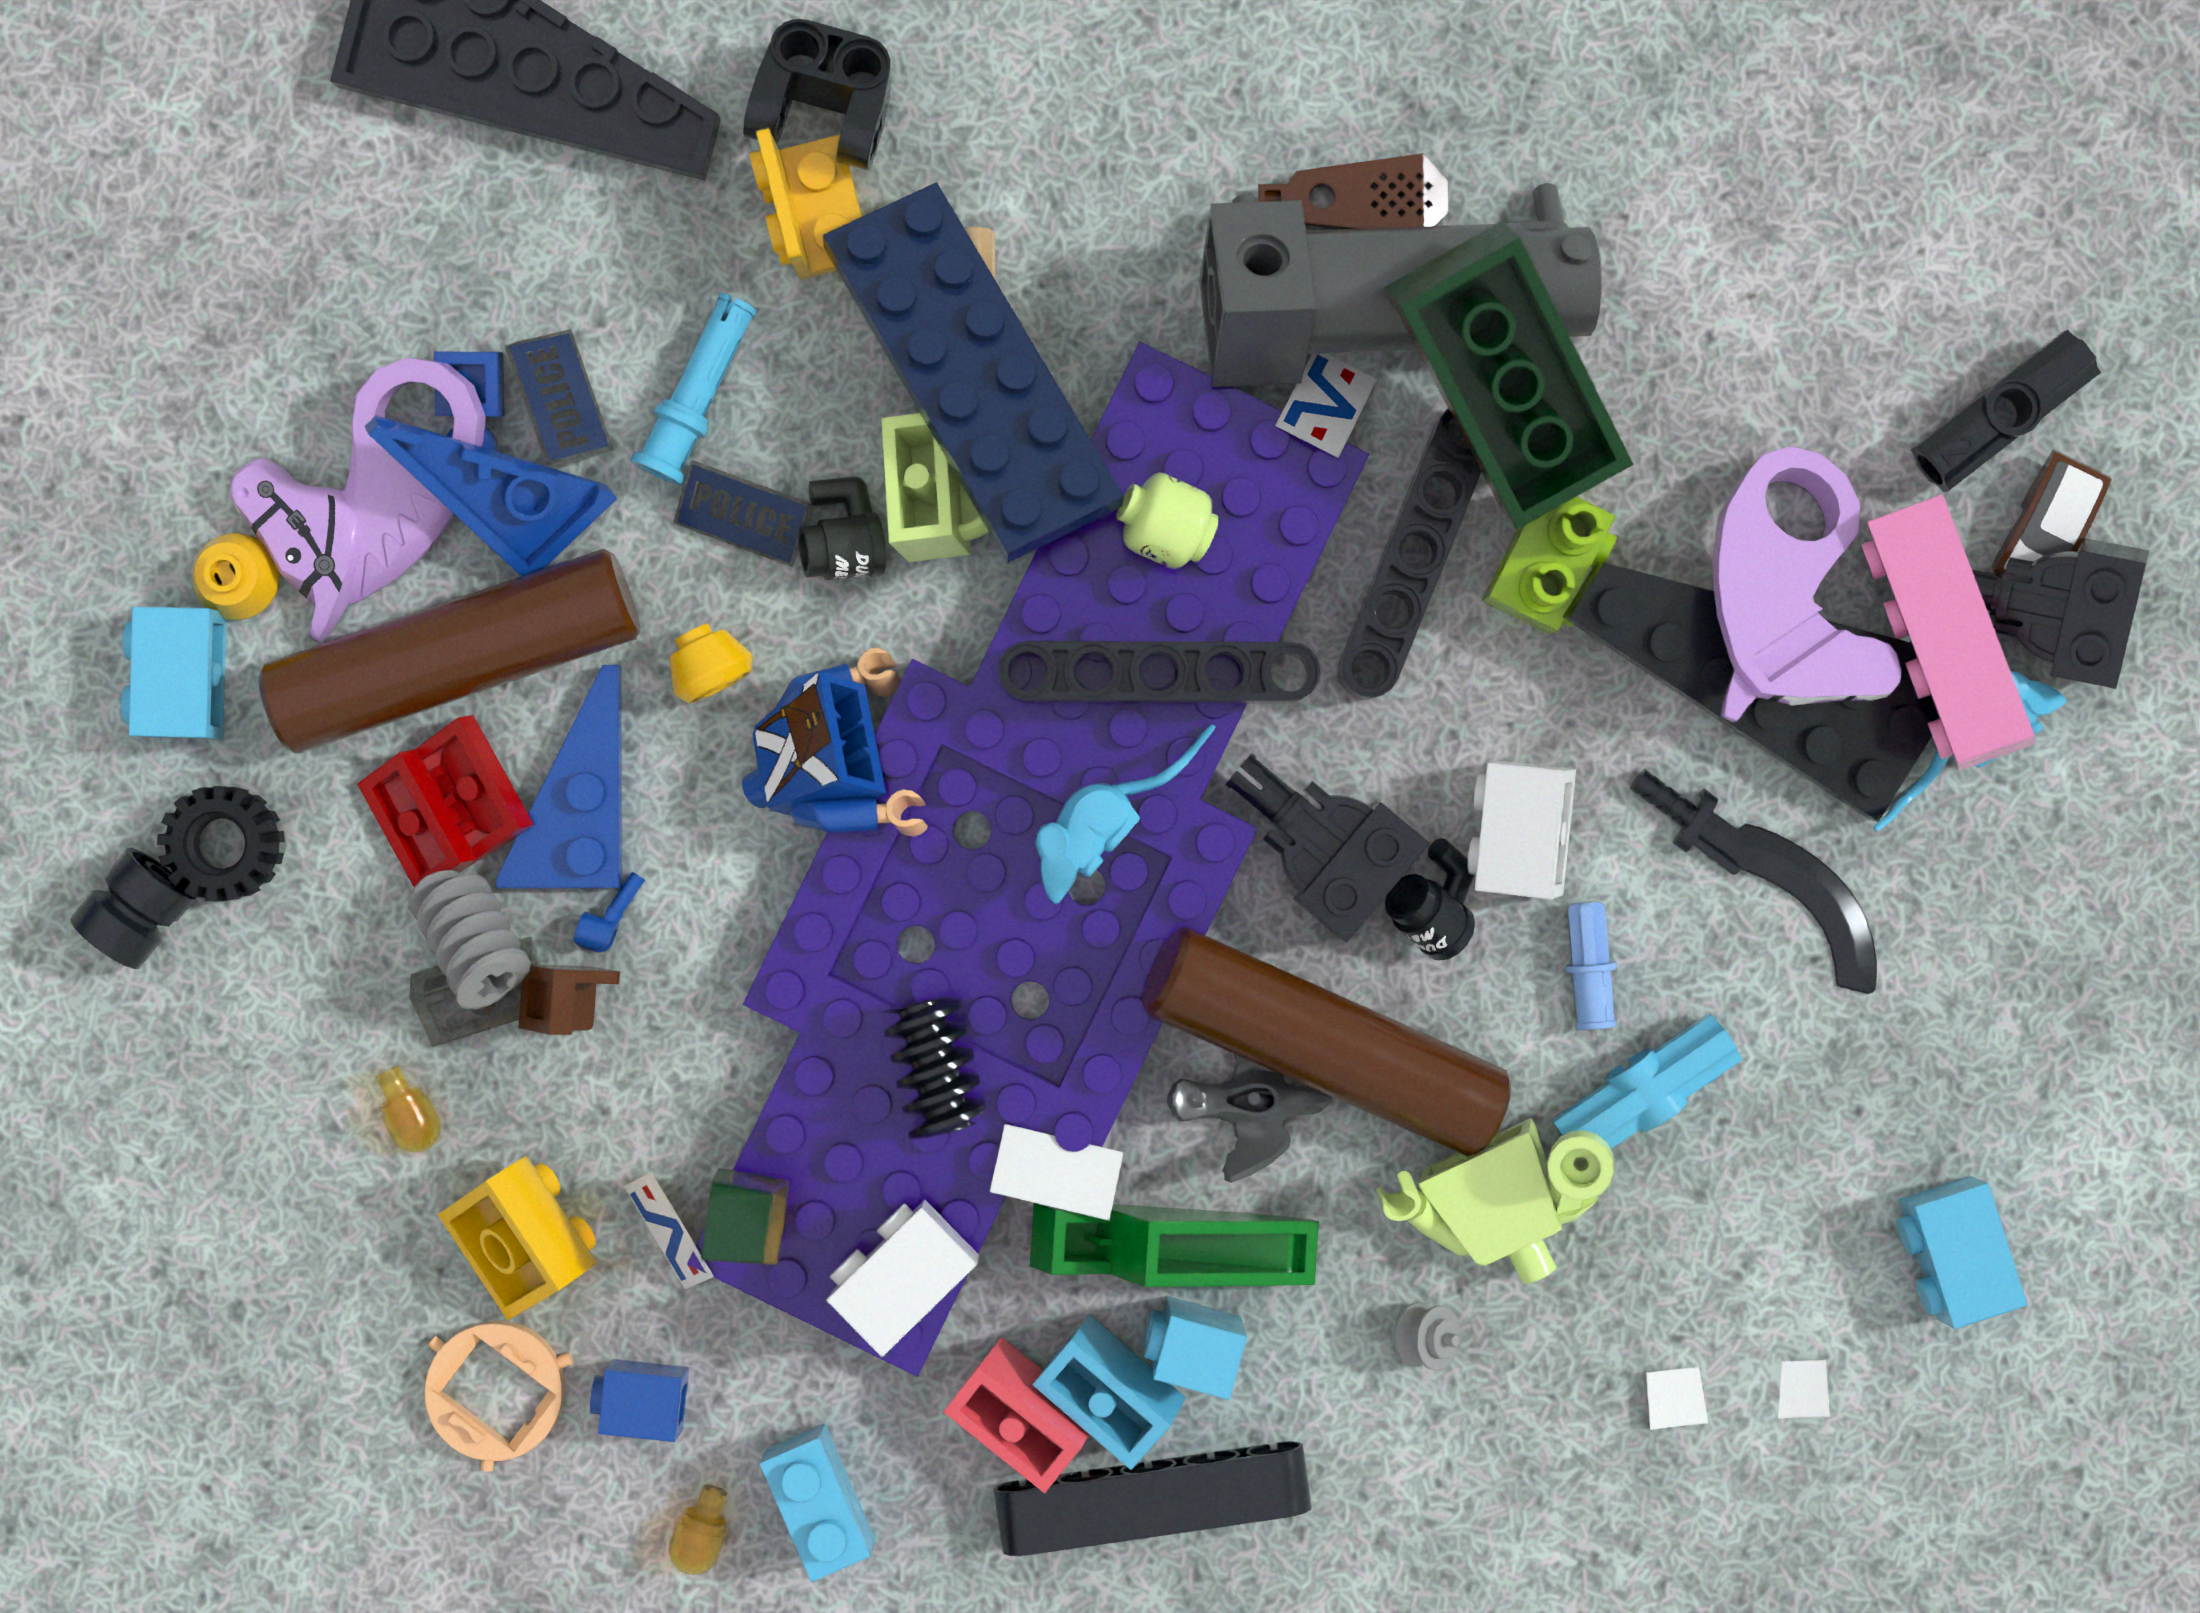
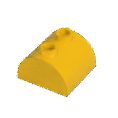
[437,1155,597,1321]

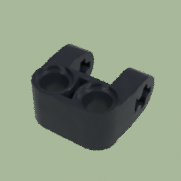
[743,19,891,170]

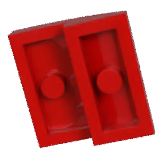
[357,715,534,887]

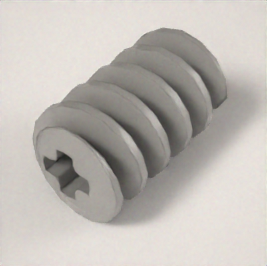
[409,870,531,1010]

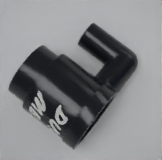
[1385,838,1475,961]

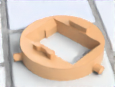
[425,1320,574,1471]

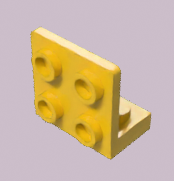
[749,128,862,280]

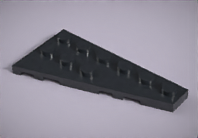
[330,0,721,181]
[1563,562,1940,822]

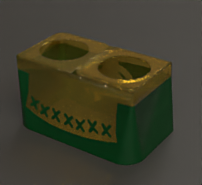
[701,1168,790,1265]

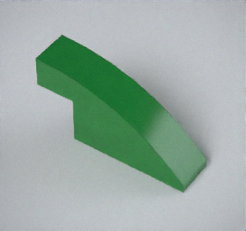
[1029,1203,1319,1287]

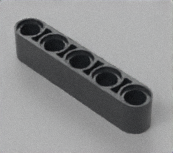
[1337,409,1481,700]
[998,641,1321,704]
[993,1441,1312,1556]

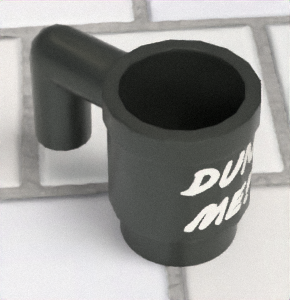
[799,476,886,580]

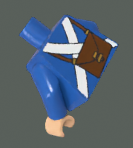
[742,648,928,837]

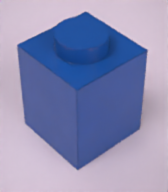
[590,1359,690,1442]

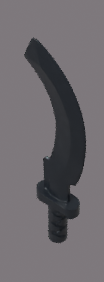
[1630,769,1877,994]

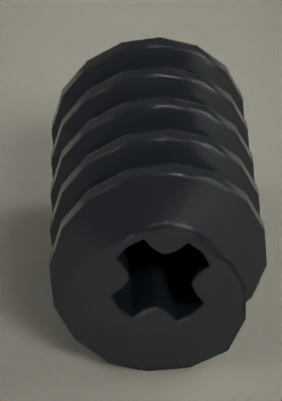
[882,996,986,1140]

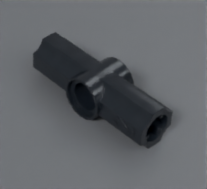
[1911,330,2101,492]

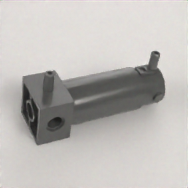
[1199,183,1602,387]

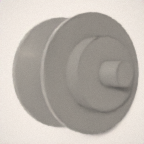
[1394,1302,1461,1370]

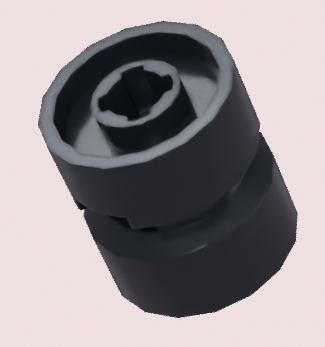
[70,848,196,969]

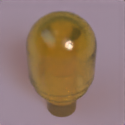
[375,1065,441,1153]
[669,1485,727,1575]

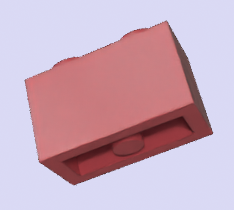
[943,1337,1090,1494]

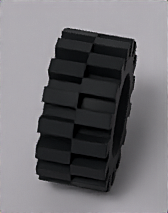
[157,786,285,902]

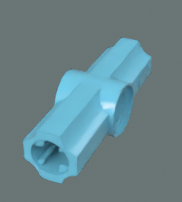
[1551,1013,1743,1149]

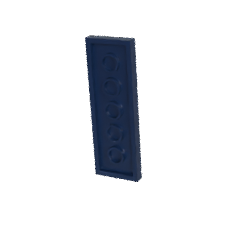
[823,182,1124,563]

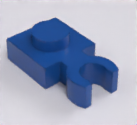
[434,351,504,451]

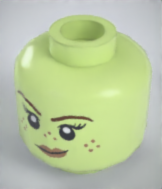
[1116,472,1218,569]

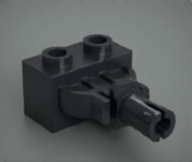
[1972,538,2150,689]
[1225,753,1430,942]

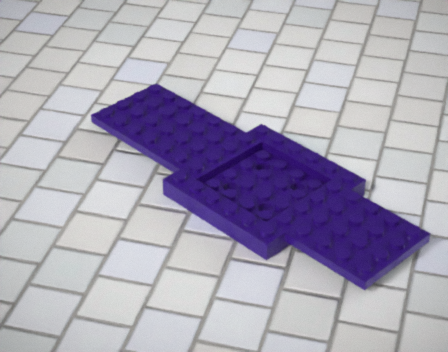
[687,341,1369,1377]

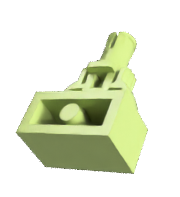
[881,413,989,562]

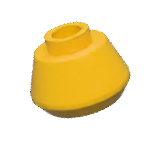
[192,533,280,620]
[669,623,754,704]

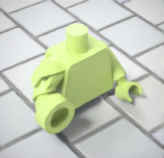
[1376,1118,1614,1284]

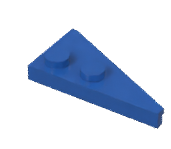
[364,415,617,576]
[496,665,622,888]

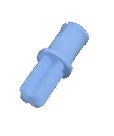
[1566,901,1617,1030]

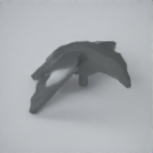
[1167,1054,1332,1183]

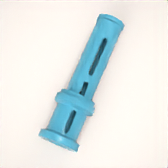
[630,292,757,486]

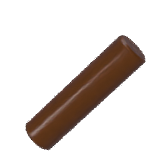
[258,549,640,754]
[1143,926,1511,1156]

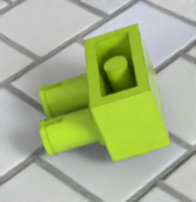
[1482,497,1617,635]

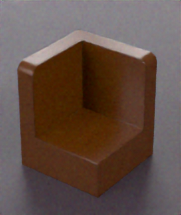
[518,964,620,1035]

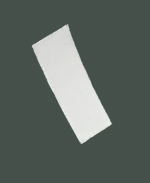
[1646,1360,1830,1430]

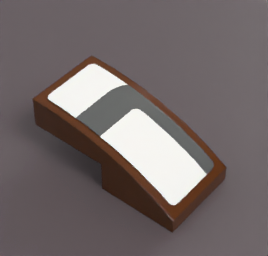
[1991,449,2112,578]

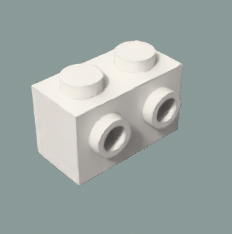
[1468,761,1576,900]
[827,1200,979,1357]

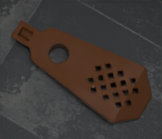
[1258,153,1448,229]

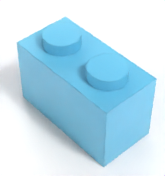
[121,607,226,739]
[1896,1176,2028,1329]
[1142,1296,1247,1400]
[1033,1314,1186,1470]
[759,1423,876,1582]

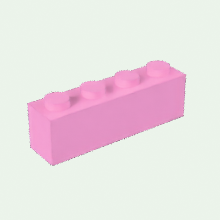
[1861,494,2035,771]

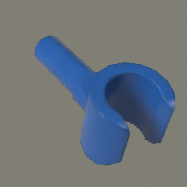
[573,872,645,953]

